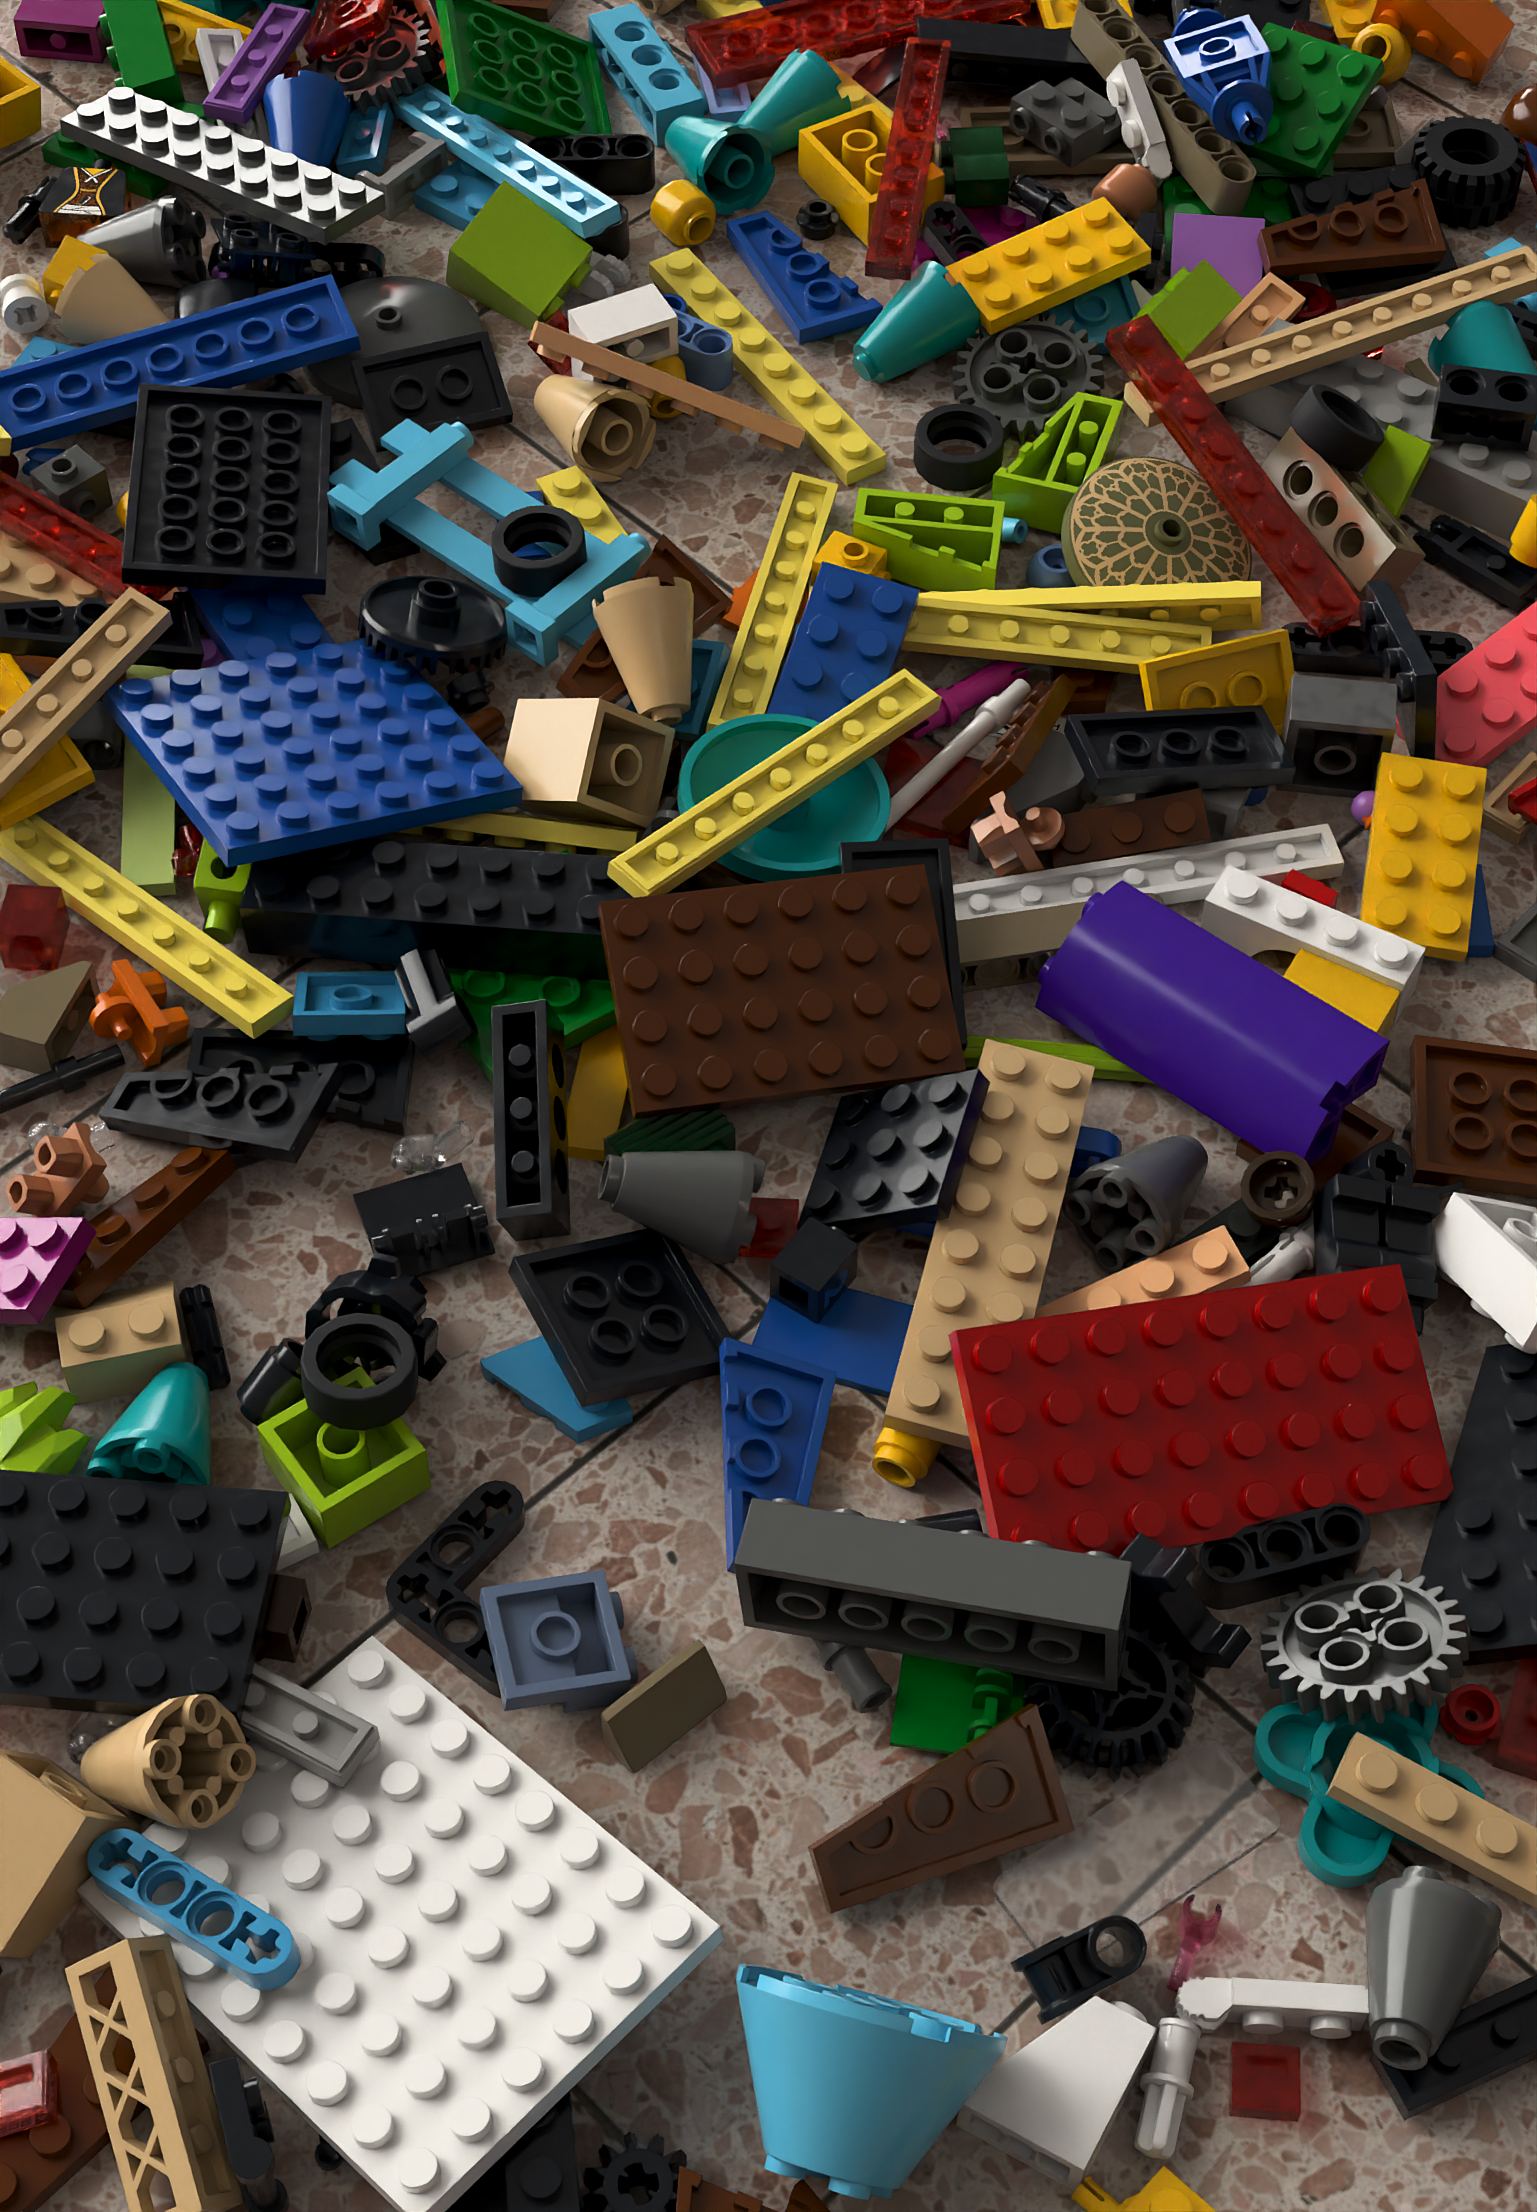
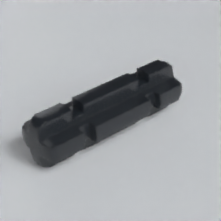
[179,1284,231,1392]

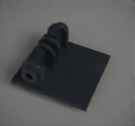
[211,214,316,283]
[353,1163,495,1277]

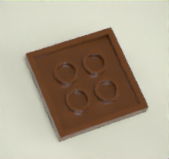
[1410,1035,1537,1199]

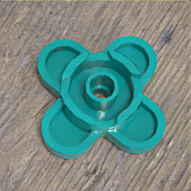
[1252,1697,1485,1888]

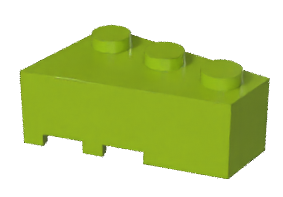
[991,392,1124,534]
[853,487,1005,592]

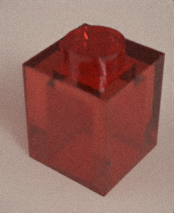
[0,884,70,971]

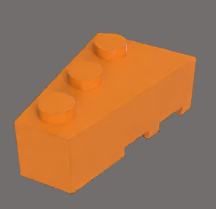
[1370,0,1515,85]

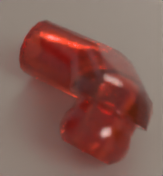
[171,823,204,879]

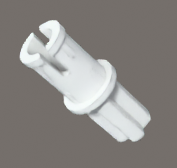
[1134,2017,1201,2160]

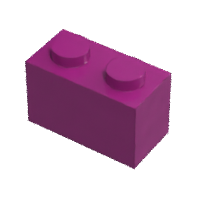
[13,0,112,64]

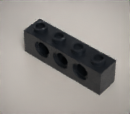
[491,999,571,1241]

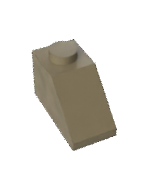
[0,960,101,1074]

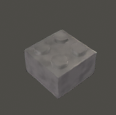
[1277,674,1397,798]

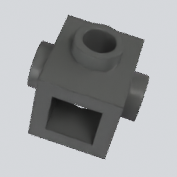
[29,445,113,531]

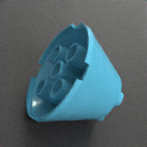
[736,1964,1008,2200]

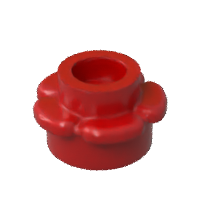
[1439,1684,1503,1746]

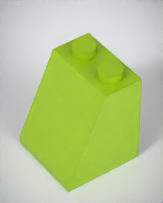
[445,180,593,330]

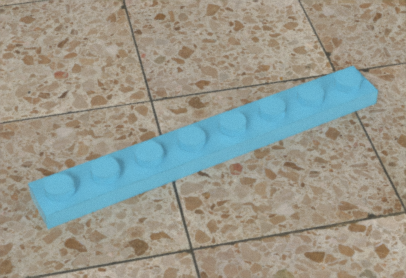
[392,83,622,239]

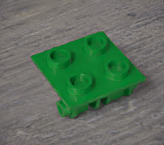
[889,1654,1026,1755]

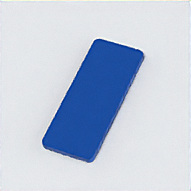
[752,1288,914,1398]

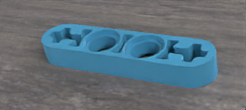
[87,1828,301,1991]

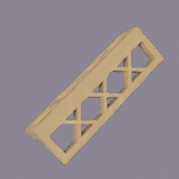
[64,1936,244,2212]

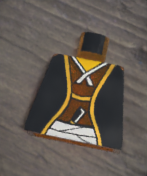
[38,159,133,248]

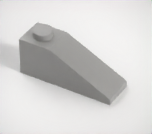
[968,729,1099,864]

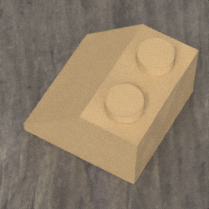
[55,1279,188,1405]

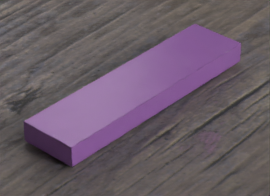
[203,3,312,125]

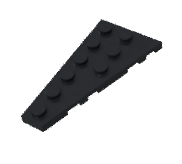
[1419,1344,1537,1666]

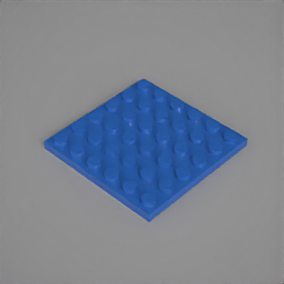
[102,638,523,868]

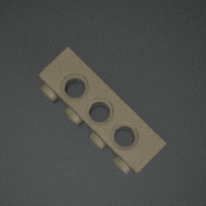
[1259,426,1426,598]

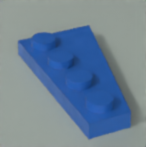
[726,210,883,345]
[719,1337,837,1574]

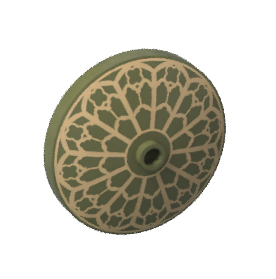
[1061,456,1252,587]

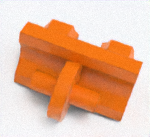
[89,959,190,1067]

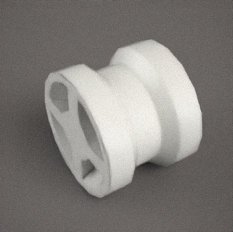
[0,274,49,334]

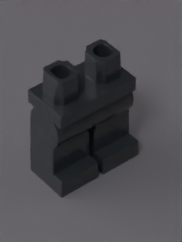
[1313,1173,1440,1337]

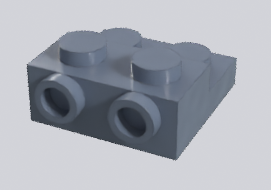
[479,1569,638,1713]

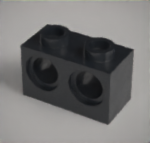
[1430,363,1537,451]

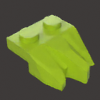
[0,1381,91,1475]

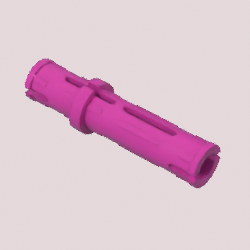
[899,660,1029,745]

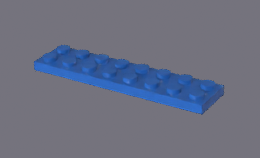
[0,274,361,453]

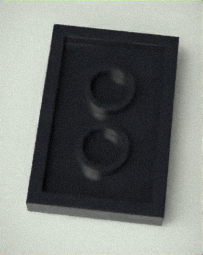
[351,330,513,453]

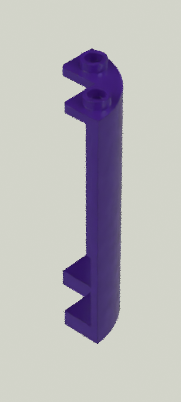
[1035,880,1390,1166]

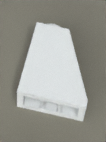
[956,1996,1156,2191]

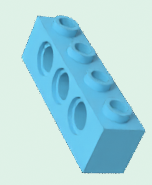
[588,3,709,148]

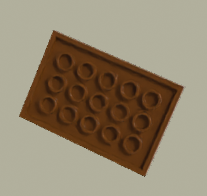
[598,864,967,1120]

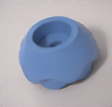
[1026,545,1077,588]

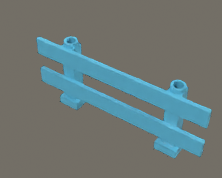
[327,418,652,667]

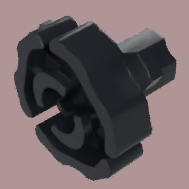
[305,1253,447,1385]

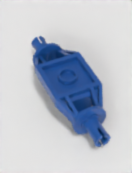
[1163,7,1273,146]

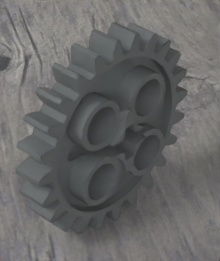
[301,8,438,117]
[953,313,1105,445]
[1260,1567,1469,1725]

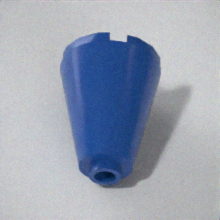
[263,70,351,169]

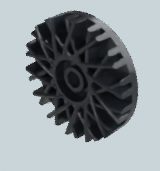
[357,575,508,676]

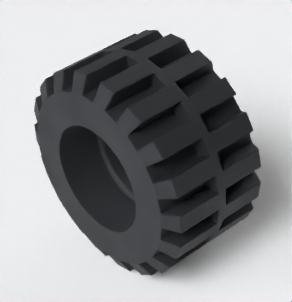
[1411,116,1526,229]

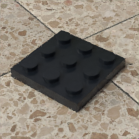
[1285,162,1458,301]
[796,1068,990,1235]
[508,1228,733,1407]

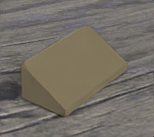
[601,1639,727,1773]

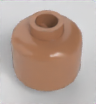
[1092,163,1158,228]

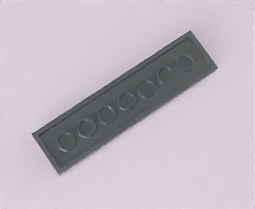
[60,87,386,245]

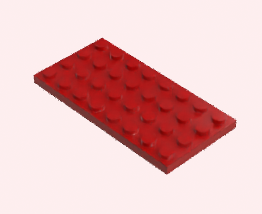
[948,1264,1454,1559]

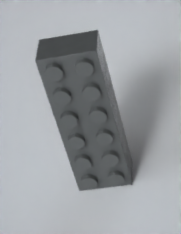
[734,1498,1132,1692]

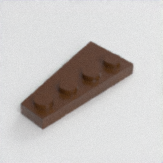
[0,1967,210,2212]

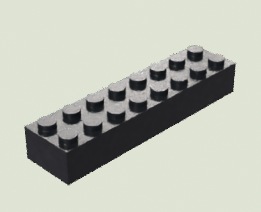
[239,839,690,981]

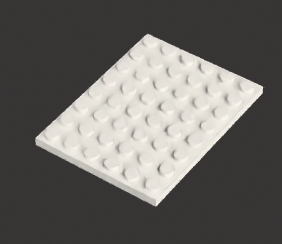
[77,1636,724,2212]

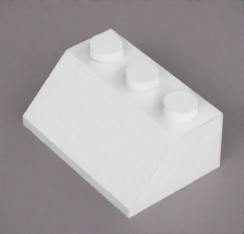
[1432,1192,1537,1354]

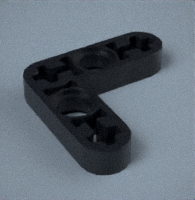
[386,1480,525,1698]

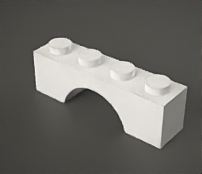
[1200,865,1426,1025]

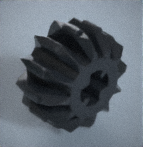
[580,2132,687,2212]

